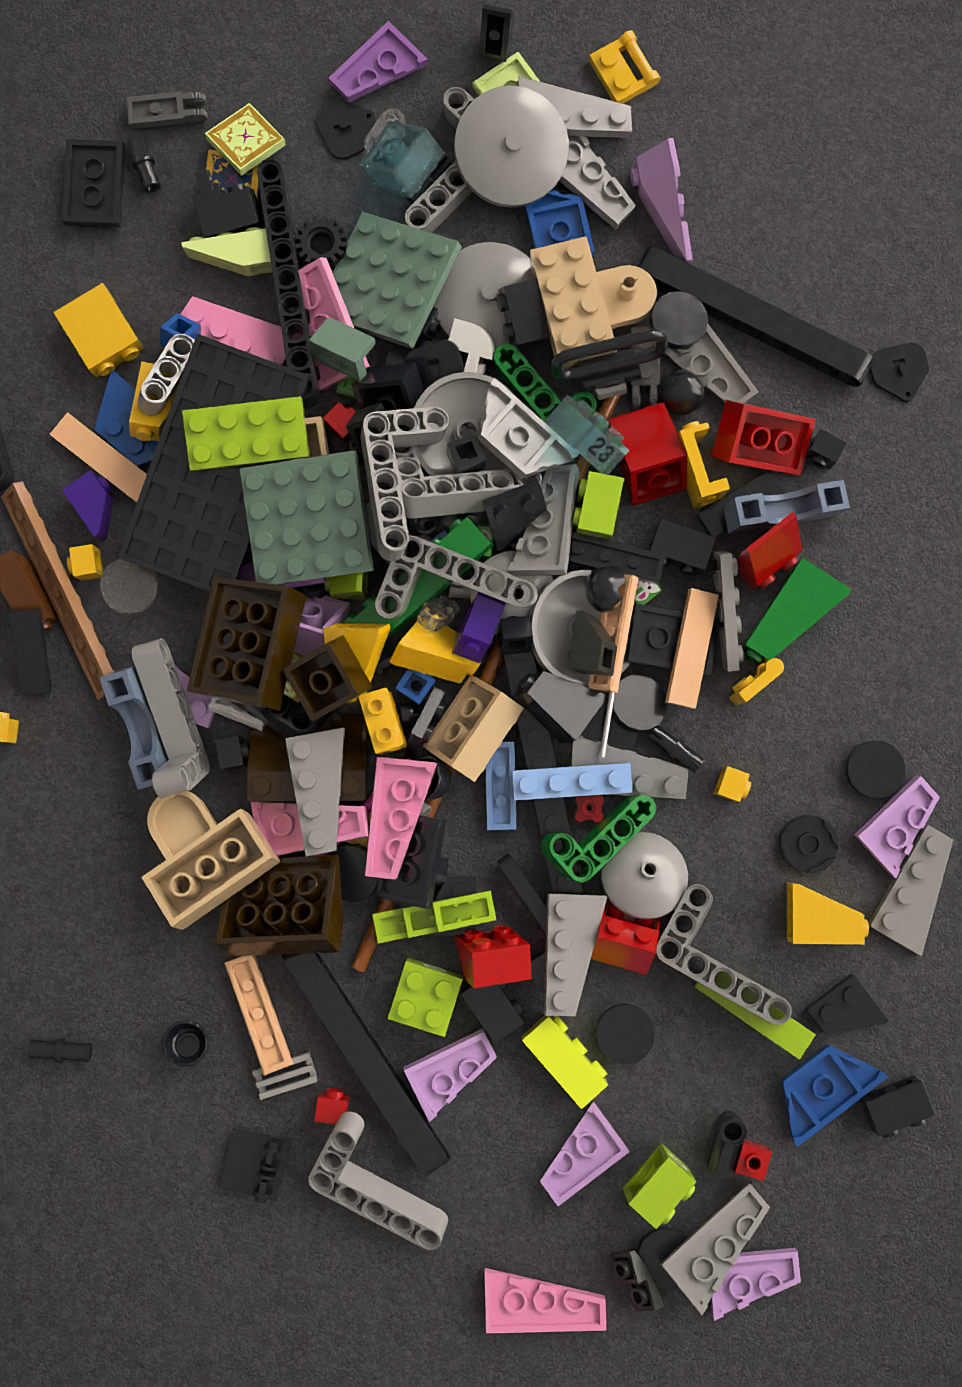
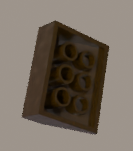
[187,577,306,711]
[247,714,368,802]
[215,855,343,956]

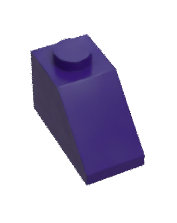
[62,470,114,542]
[452,591,506,663]

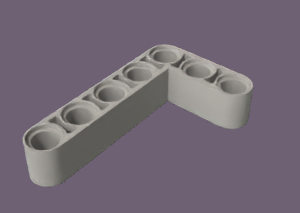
[405,87,475,233]
[138,334,195,416]
[360,407,449,561]
[394,446,542,518]
[375,535,538,618]
[132,638,210,798]
[656,884,792,1025]
[308,1112,449,1250]

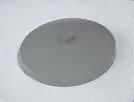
[454,86,569,208]
[434,242,534,350]
[409,372,514,476]
[529,570,630,687]

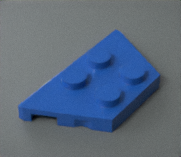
[525,190,595,256]
[95,371,159,468]
[781,1044,888,1147]

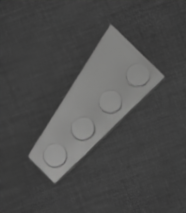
[559,136,636,230]
[507,464,579,576]
[868,825,953,956]

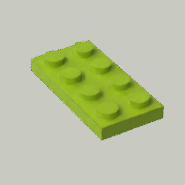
[182,396,310,472]

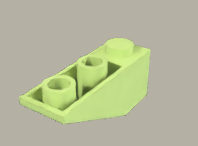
[181,227,272,276]

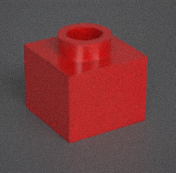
[323,402,356,445]
[314,1088,350,1124]
[734,1140,772,1181]

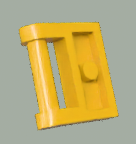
[589,30,661,104]
[729,658,784,706]

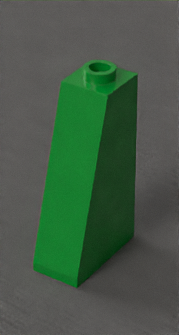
[742,558,851,664]

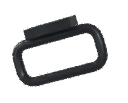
[551,329,668,392]

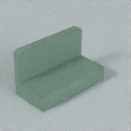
[308,317,376,382]

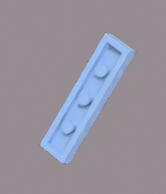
[512,763,632,800]

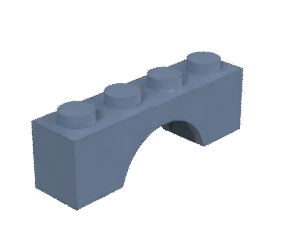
[723,480,850,534]
[99,665,169,790]

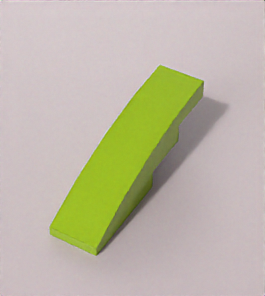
[372,891,496,944]
[694,971,816,1060]

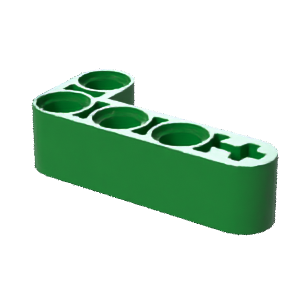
[494,344,596,440]
[541,795,656,882]

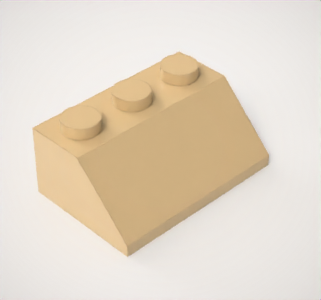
[422,676,524,782]

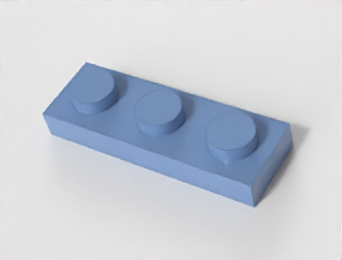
[486,742,516,830]

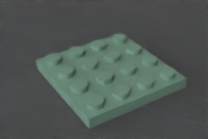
[333,212,462,349]
[240,451,374,585]

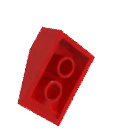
[712,399,816,476]
[736,512,802,590]

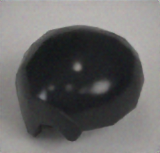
[660,369,705,415]
[585,565,625,613]
[418,756,451,801]
[162,1020,209,1067]

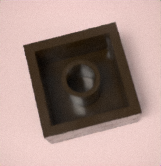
[282,635,373,721]

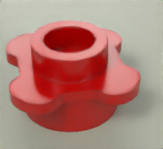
[575,795,604,823]

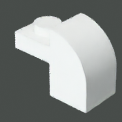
[449,318,495,374]

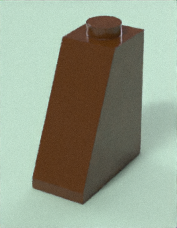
[0,550,59,633]

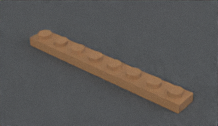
[1,481,114,700]

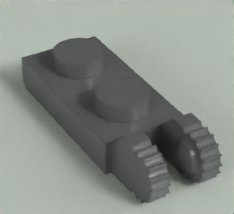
[126,91,208,129]
[631,327,661,409]

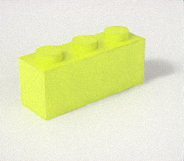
[521,1015,608,1109]

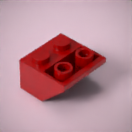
[591,894,661,975]
[455,926,532,988]

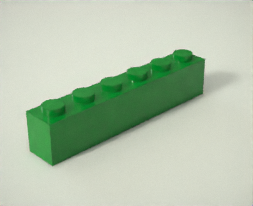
[342,517,494,641]

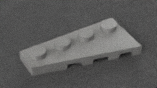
[517,76,632,138]
[664,324,759,403]
[710,550,743,672]
[285,728,345,856]
[571,736,688,799]
[544,894,607,1016]
[660,1183,770,1315]

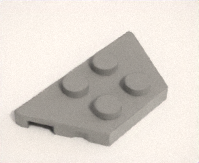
[477,378,579,479]

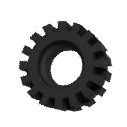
[295,216,347,272]

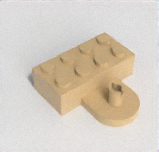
[530,236,657,369]
[141,791,281,930]

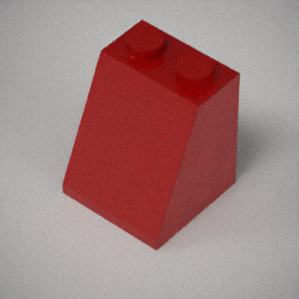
[609,403,687,506]

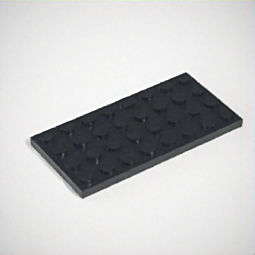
[118,334,310,592]

